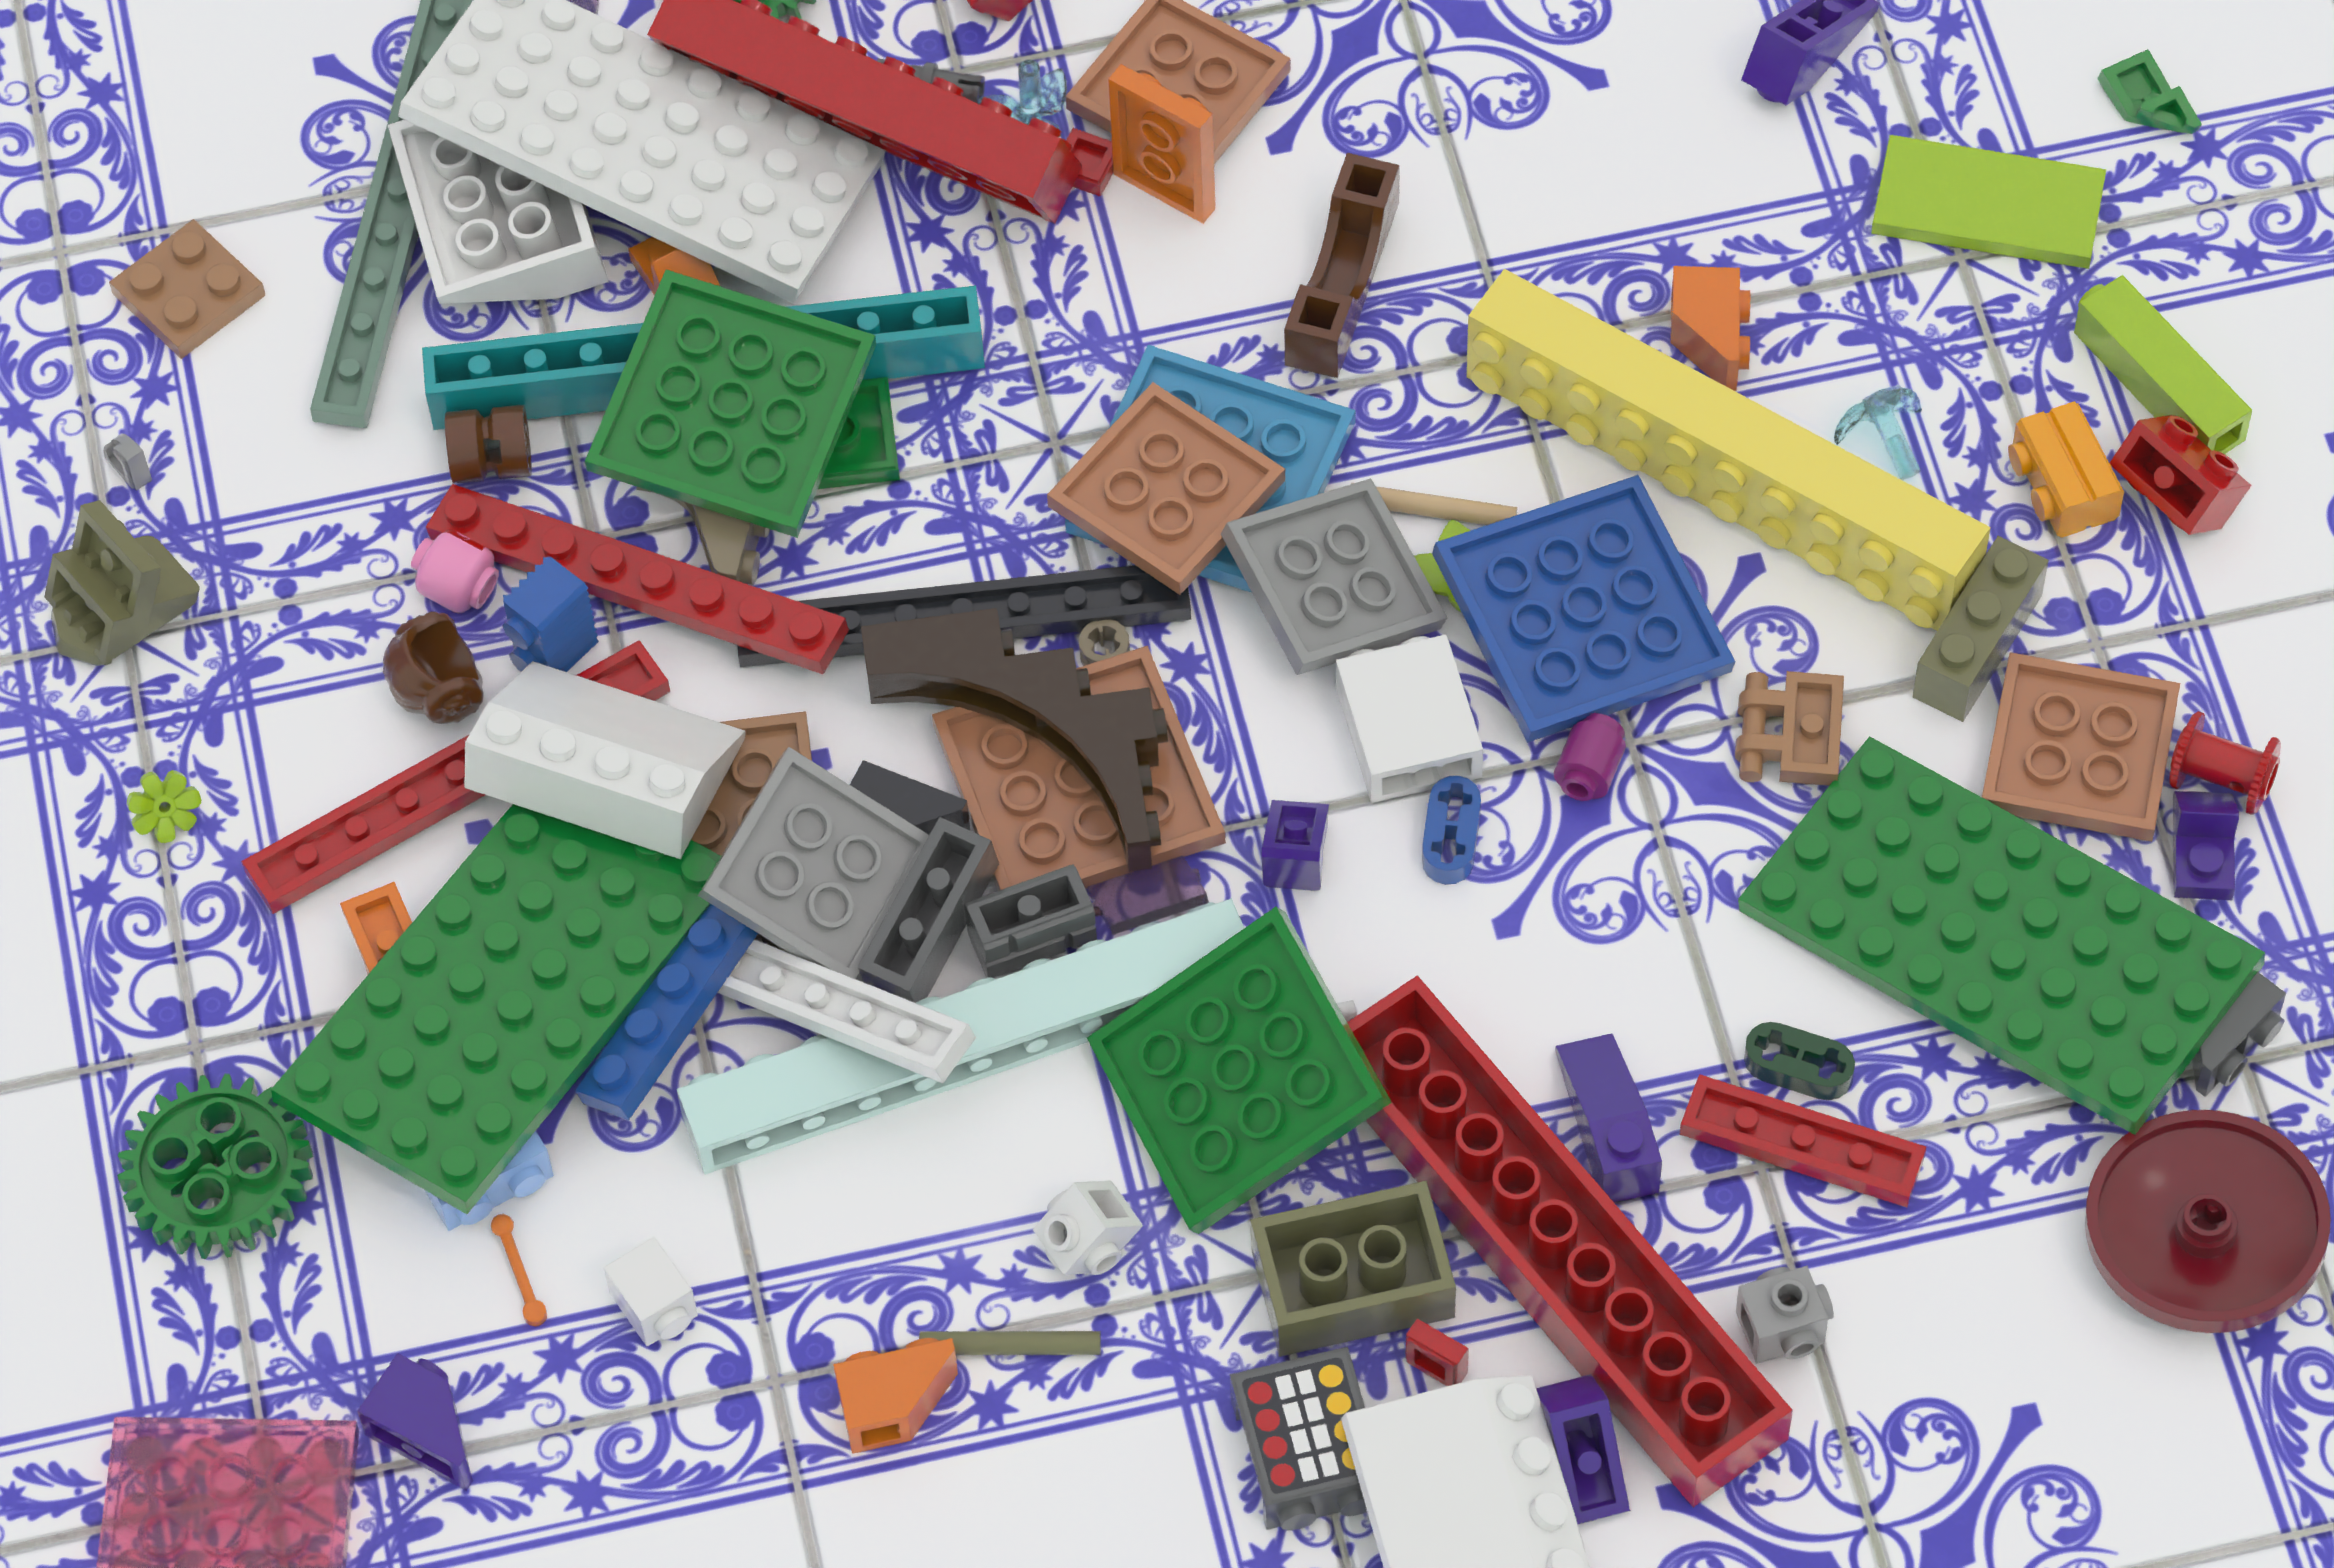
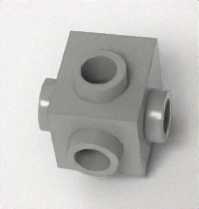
[1735,1266,1834,1364]

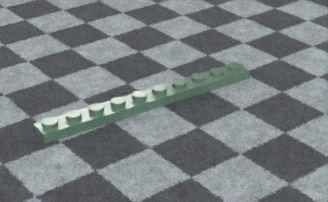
[310,0,473,428]

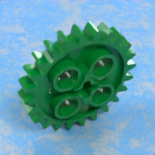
[118,1074,313,1259]

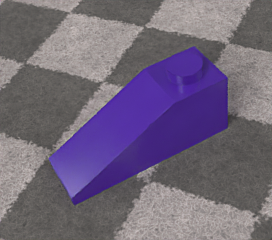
[1741,0,1880,106]
[1555,1033,1662,1203]

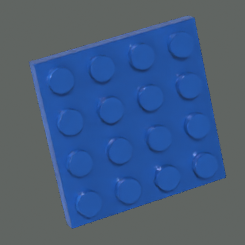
[1432,475,1736,743]

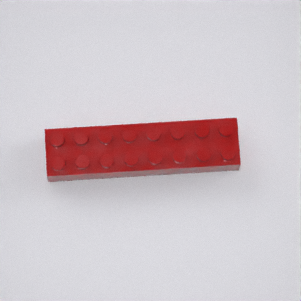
[647,0,1082,224]

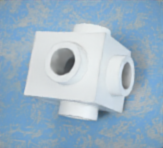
[1032,1180,1143,1275]

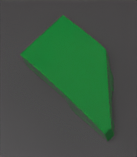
[2097,49,2202,134]

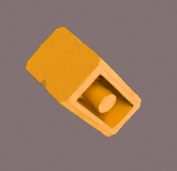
[2008,401,2124,538]

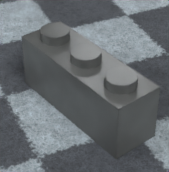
[858,817,999,1003]

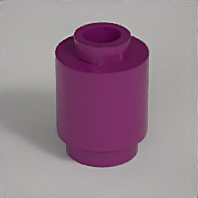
[1553,713,1626,801]

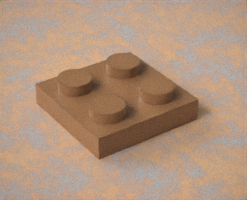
[109,219,266,359]

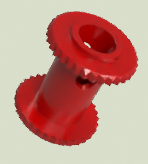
[2169,711,2281,815]

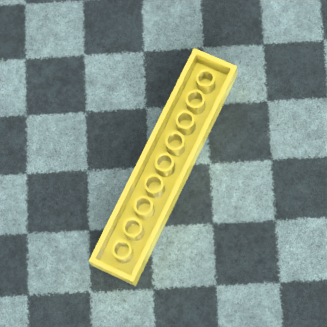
[1466,269,1991,631]

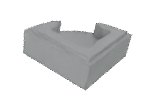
[103,434,152,491]

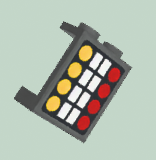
[1230,1347,1367,1530]

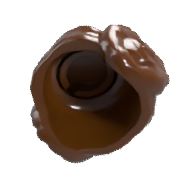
[383,611,484,724]

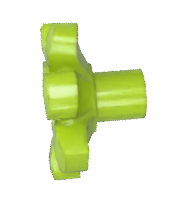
[127,770,202,843]

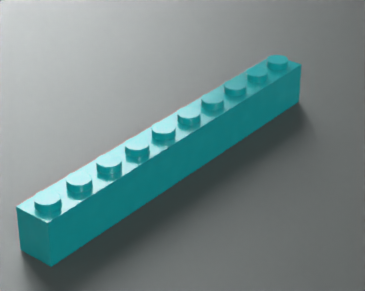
[422,285,985,430]

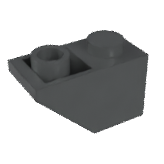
[2192,972,2286,1097]

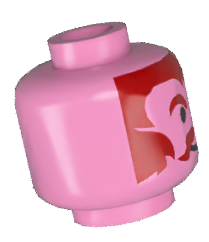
[411,530,499,614]

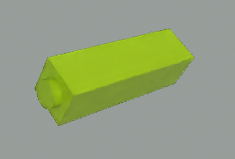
[2074,275,2253,454]

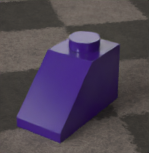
[357,1353,473,1491]
[1536,1374,1630,1524]

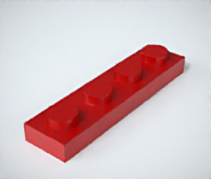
[1679,1074,1927,1208]

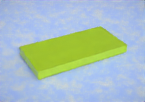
[1871,135,2107,269]

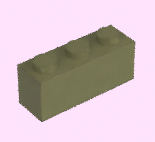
[1912,536,2049,722]

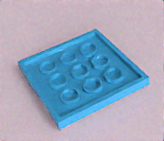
[1065,345,1356,593]

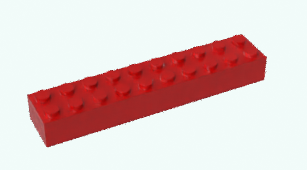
[1347,975,1793,1507]

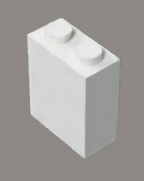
[1336,634,1483,804]

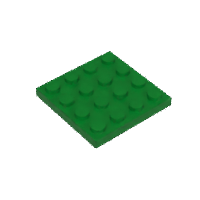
[585,270,876,538]
[1087,906,1392,1234]

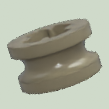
[1079,620,1130,666]

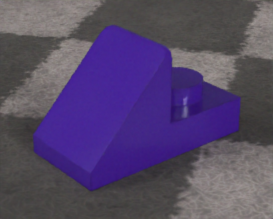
[2173,791,2239,901]
[1261,800,1329,891]

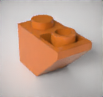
[1670,266,1751,391]
[833,1338,958,1454]

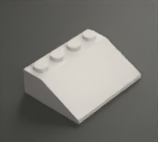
[388,120,609,304]
[465,661,746,859]
[1341,1375,1591,1568]

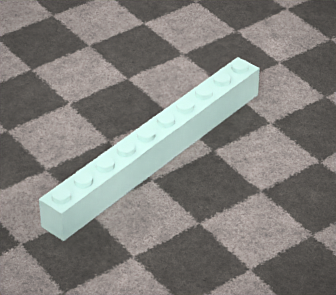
[677,898,1244,1175]

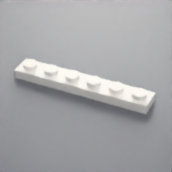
[718,939,976,1083]

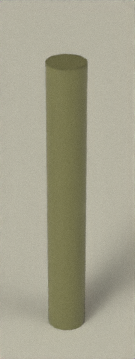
[919,1331,1101,1355]

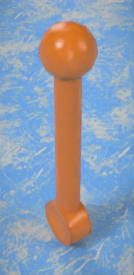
[490,1214,548,1326]

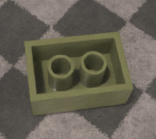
[1250,1181,1456,1357]

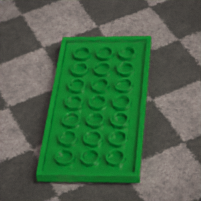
[1738,736,2265,1135]
[271,804,721,1214]

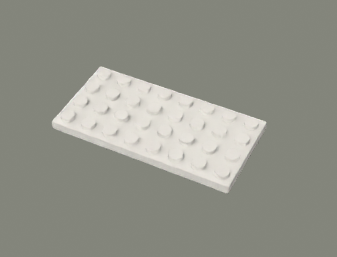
[398,0,885,303]

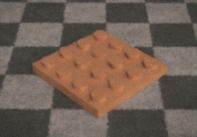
[932,645,1226,891]

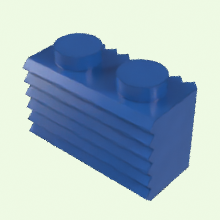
[503,557,599,672]

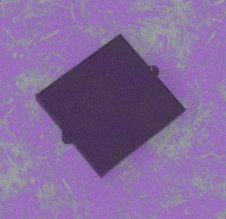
[1086,855,1209,935]

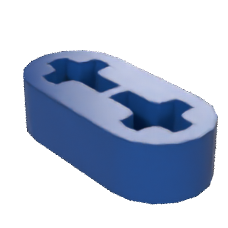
[1422,776,1481,885]

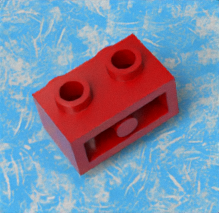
[2109,415,2252,535]

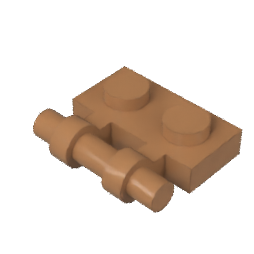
[1735,671,1844,786]

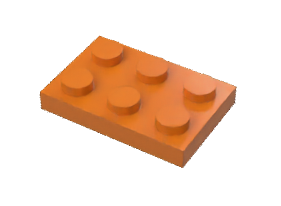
[1108,64,1216,224]

